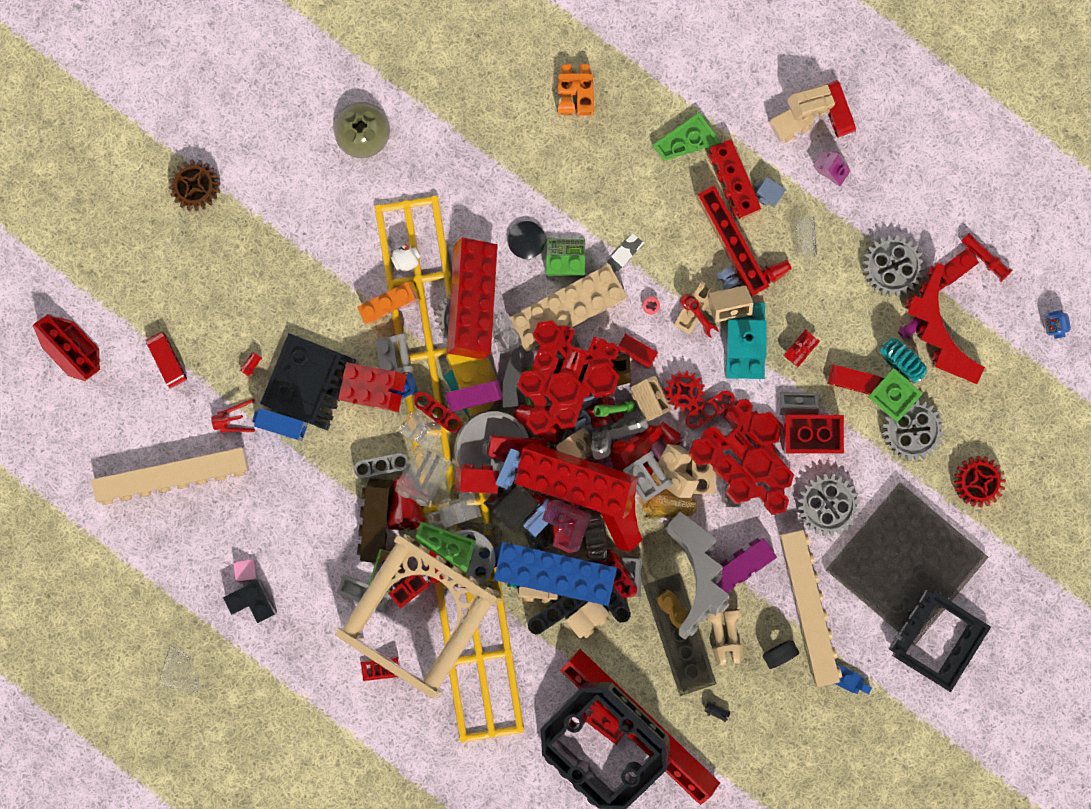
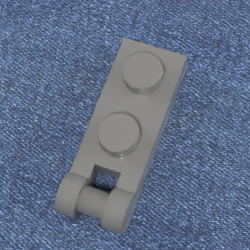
[336,575,392,612]

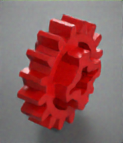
[664,370,706,412]

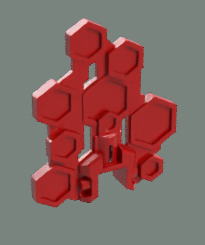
[517,320,620,435]
[689,399,794,515]

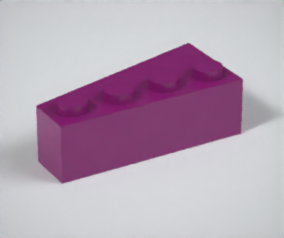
[716,537,777,593]

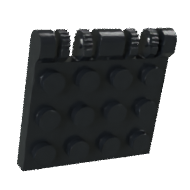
[260,333,356,431]

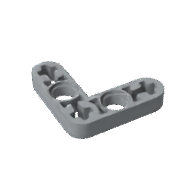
[591,416,649,459]

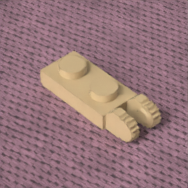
[673,281,715,335]

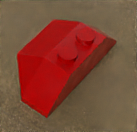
[33,314,100,381]

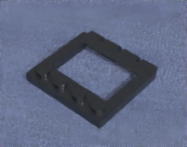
[888,590,991,692]

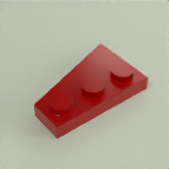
[487,435,548,463]

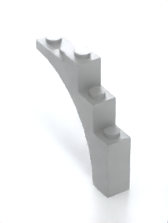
[667,512,729,639]

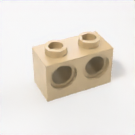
[556,427,593,459]
[687,459,716,494]

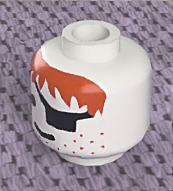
[391,244,420,272]

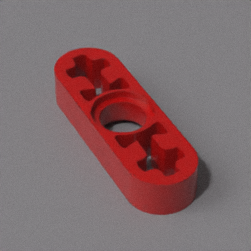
[685,391,735,429]
[597,549,637,598]

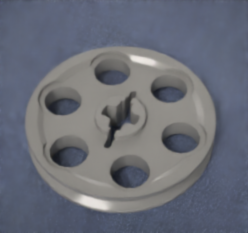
[441,530,495,588]

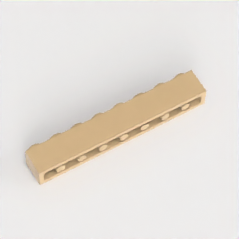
[91,448,250,505]
[779,530,842,687]

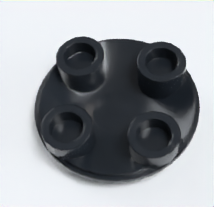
[508,221,546,259]

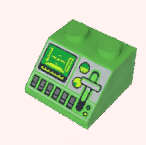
[546,238,585,277]

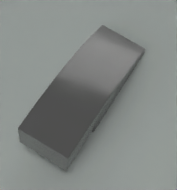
[502,348,522,408]

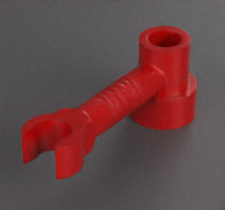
[680,294,719,338]

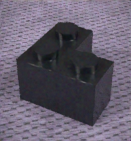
[223,579,277,623]

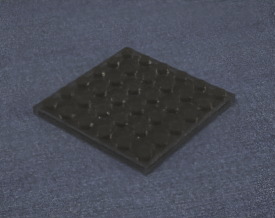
[825,482,989,646]

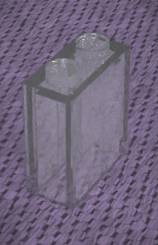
[395,446,452,507]

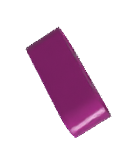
[445,380,503,412]

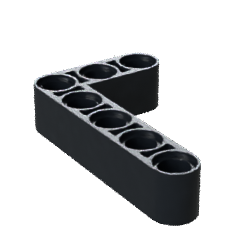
[528,586,631,635]

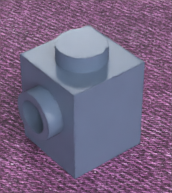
[755,177,786,208]

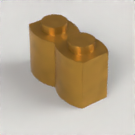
[656,590,689,629]

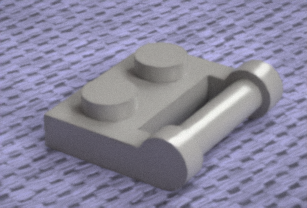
[376,333,413,374]
[623,451,673,503]

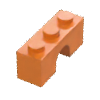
[357,282,421,324]

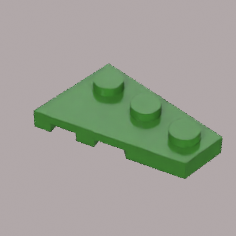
[653,112,721,162]
[415,522,476,573]

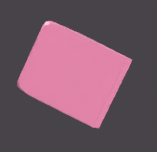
[650,439,666,462]
[233,560,257,581]

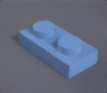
[496,448,521,489]

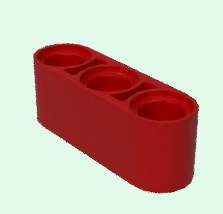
[824,80,856,138]
[145,331,187,389]
[827,365,884,395]
[414,392,462,433]

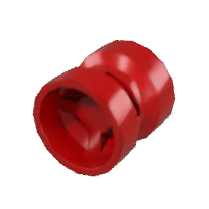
[586,402,610,428]

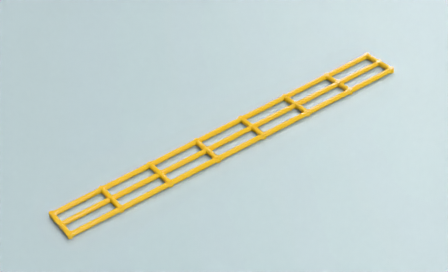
[375,195,524,743]

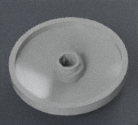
[454,411,529,488]

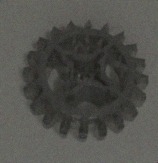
[580,509,607,561]

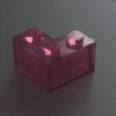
[542,500,591,553]

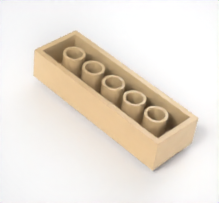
[508,264,628,354]

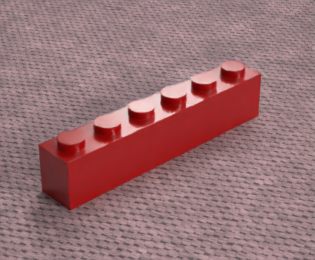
[696,185,770,297]

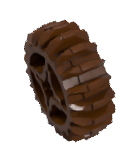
[169,160,221,212]

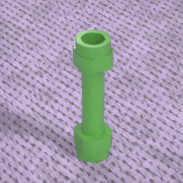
[594,401,636,417]

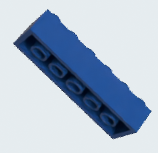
[494,542,617,606]

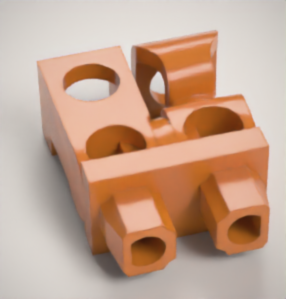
[558,64,594,116]

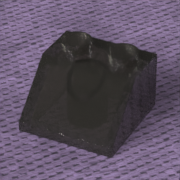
[484,479,541,532]

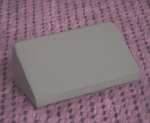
[779,392,819,415]

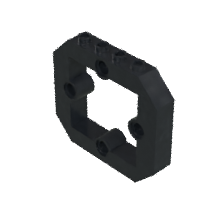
[540,682,670,809]

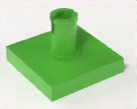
[867,368,923,423]

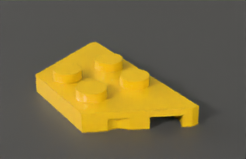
[446,354,502,418]

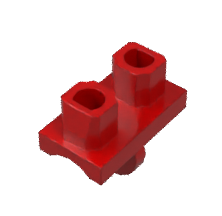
[783,329,820,368]

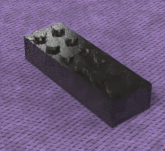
[642,572,717,696]

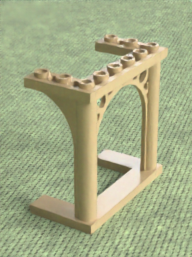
[335,534,503,699]

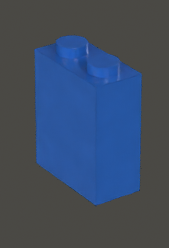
[252,408,308,442]

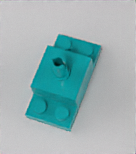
[726,302,767,379]

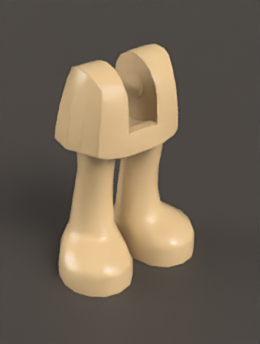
[707,609,743,666]

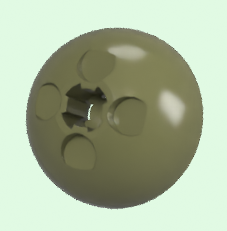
[334,102,390,158]

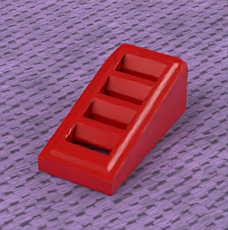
[360,657,400,681]

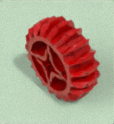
[953,456,1006,508]

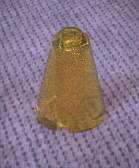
[642,481,697,519]

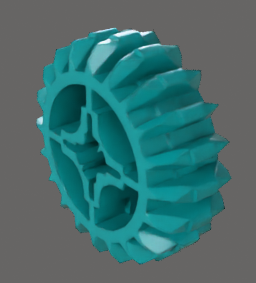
[880,338,928,383]

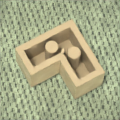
[651,444,699,498]

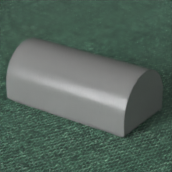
[621,557,643,597]

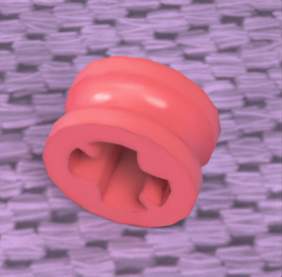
[643,297,660,315]

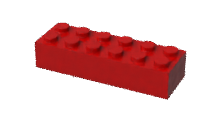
[447,237,498,360]
[515,442,638,519]

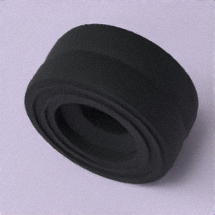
[762,639,800,669]

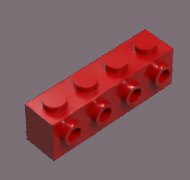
[707,139,762,220]

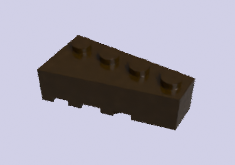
[357,478,393,563]

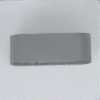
[354,453,410,478]

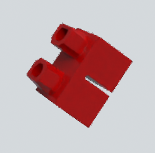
[388,575,430,609]

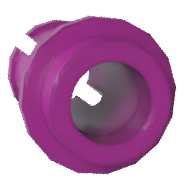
[898,317,922,340]

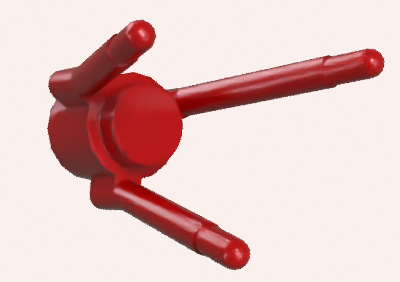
[211,399,255,433]

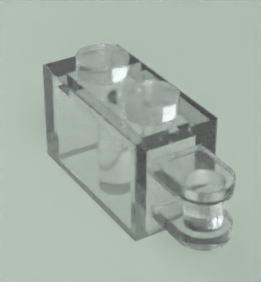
[424,492,482,528]

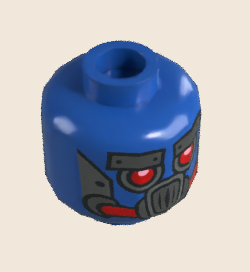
[1044,310,1071,339]

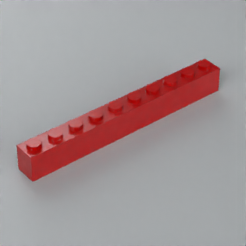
[559,649,720,805]

